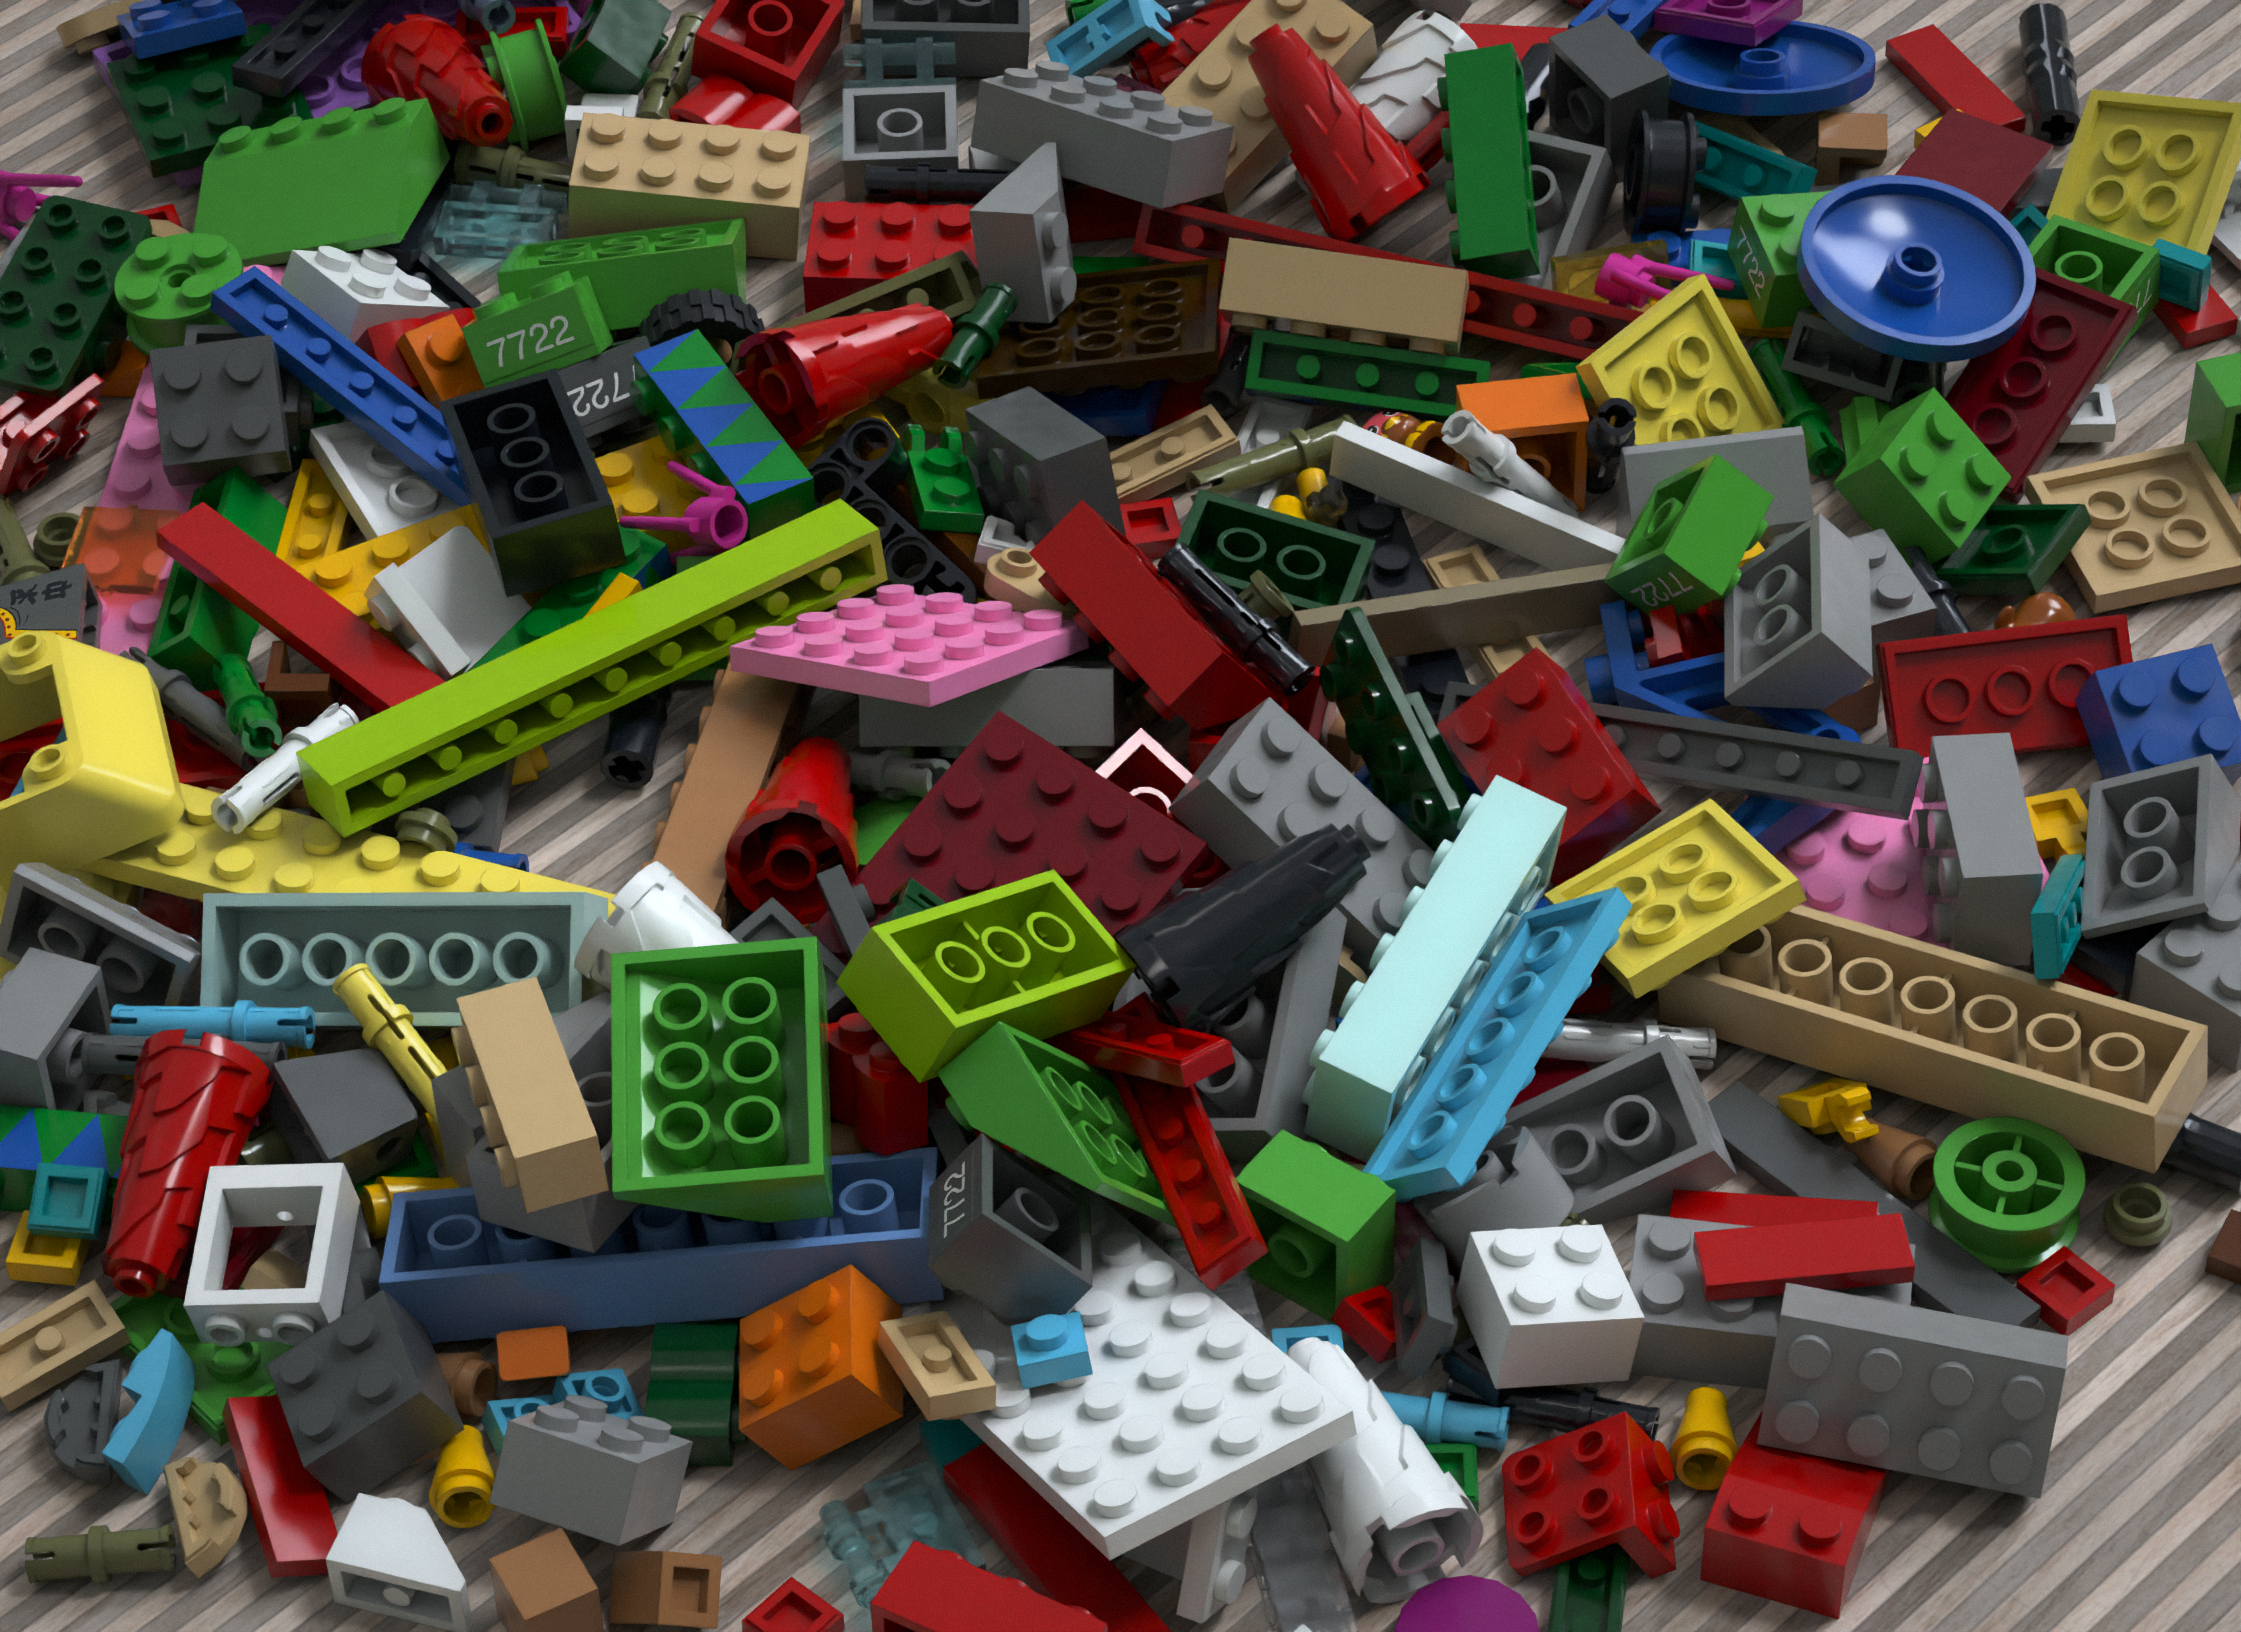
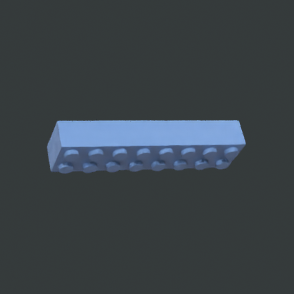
[378,1147,945,1344]

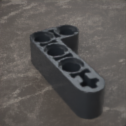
[807,417,982,604]

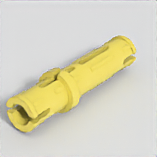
[332,963,447,1126]

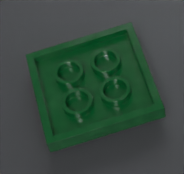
[106,22,314,178]

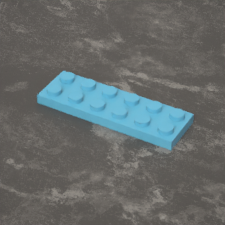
[1362,887,1633,1203]

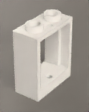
[184,1163,360,1347]

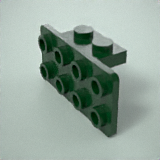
[0,195,152,398]
[1319,606,1471,853]

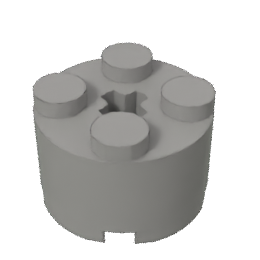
[1413,1125,1574,1272]

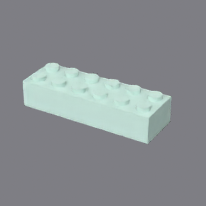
[1301,775,1567,1163]
[200,892,608,1031]

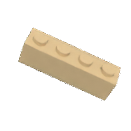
[451,976,609,1213]

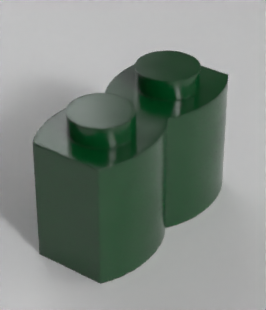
[645,1323,748,1466]

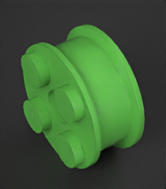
[480,18,567,151]
[114,233,243,357]
[1928,1116,2085,1273]

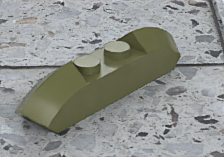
[729,250,982,374]

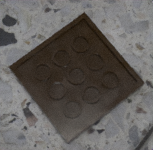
[976,258,1223,400]

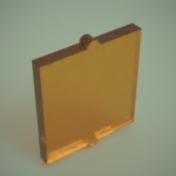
[61,504,181,597]

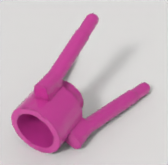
[0,170,83,241]
[1594,252,1735,309]
[619,461,748,566]

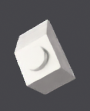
[326,1493,473,1632]

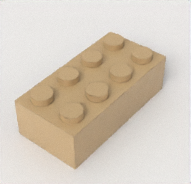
[1161,0,1378,214]
[568,112,811,261]
[1219,237,1469,355]

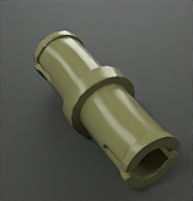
[25,1525,176,1583]

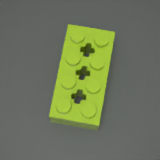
[836,869,1137,1083]

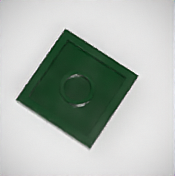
[1933,504,2092,595]

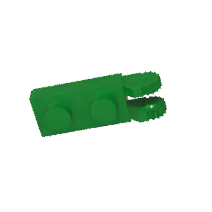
[903,424,984,534]

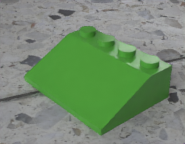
[194,97,451,267]
[497,217,746,338]
[611,936,833,1223]
[937,1021,1177,1228]

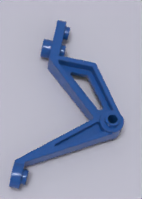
[1584,599,1861,855]

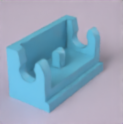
[1045,0,1175,78]

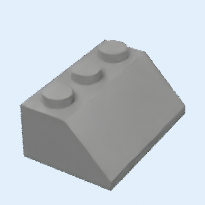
[1616,426,1814,550]
[1724,513,1873,710]
[0,862,202,1012]

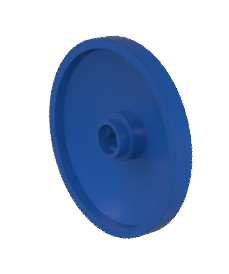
[1649,21,1876,116]
[1796,175,2036,362]

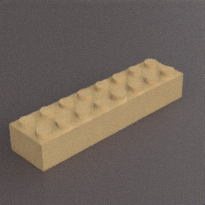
[1657,905,2208,1174]

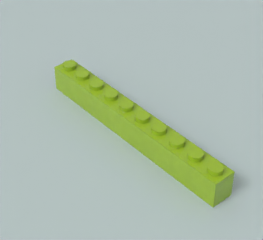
[296,499,888,838]

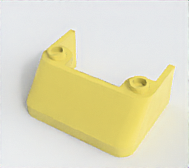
[0,631,184,895]

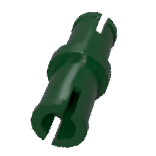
[932,282,1018,389]

